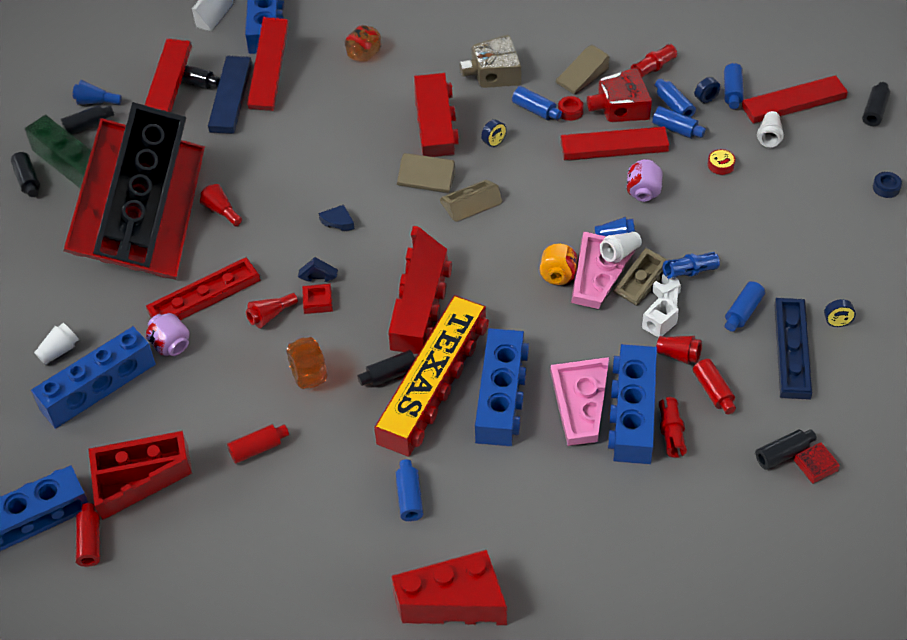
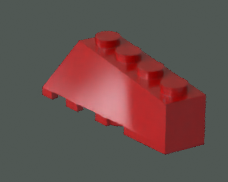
[388,226,452,354]

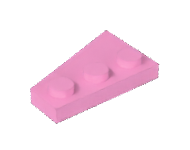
[571,232,636,309]
[550,357,609,446]

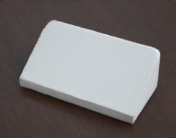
[192,0,234,31]

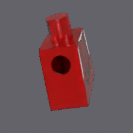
[587,68,652,122]

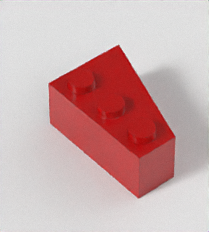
[414,73,459,157]
[88,431,192,520]
[391,550,507,625]

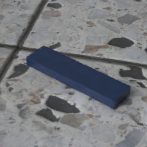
[208,56,252,134]
[774,298,812,400]

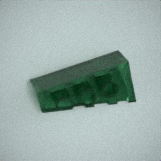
[24,114,92,189]

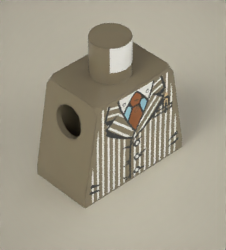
[460,35,521,88]

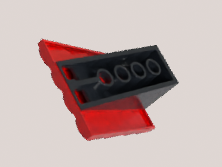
[63,102,205,280]

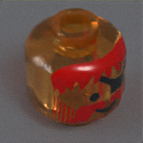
[345,25,381,62]

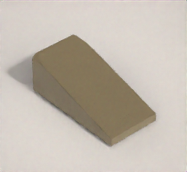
[556,45,609,95]
[613,248,667,306]

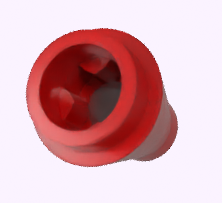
[656,336,702,365]

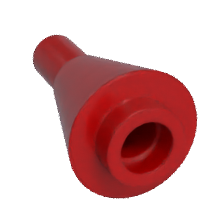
[200,184,242,226]
[246,293,298,328]

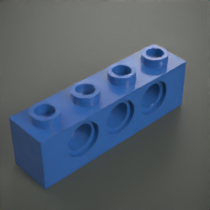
[245,0,284,54]
[31,326,156,429]
[475,328,529,446]
[608,344,657,464]
[0,465,89,551]

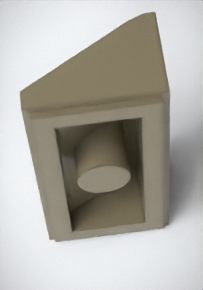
[397,153,455,193]
[440,179,502,222]

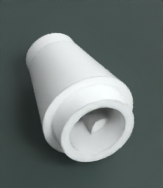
[757,111,784,148]
[600,232,642,263]
[34,323,79,365]

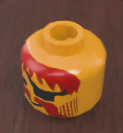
[539,243,578,285]

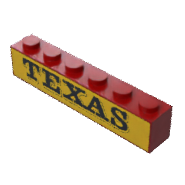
[374,295,489,457]

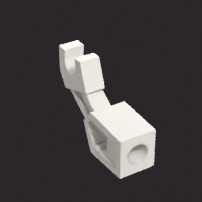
[642,274,681,338]

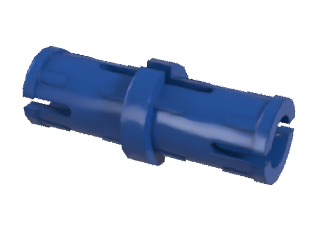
[662,252,720,279]

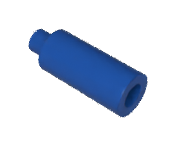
[724,63,744,109]
[655,79,696,118]
[512,86,562,120]
[652,106,706,138]
[725,281,765,332]
[395,459,423,522]

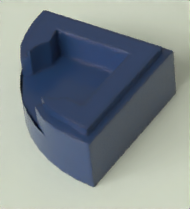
[318,205,355,231]
[298,257,338,282]

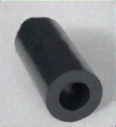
[181,65,220,89]
[862,82,890,126]
[61,105,114,136]
[11,152,40,197]
[357,350,415,387]
[755,429,817,470]

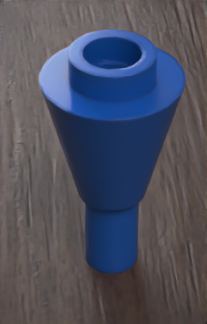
[73,80,122,105]

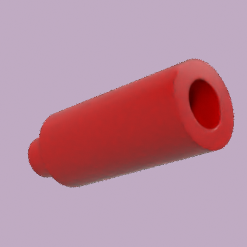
[693,359,736,414]
[227,424,289,464]
[76,503,100,567]

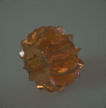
[286,337,328,389]

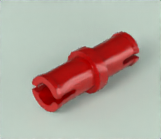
[630,44,677,78]
[658,397,687,458]

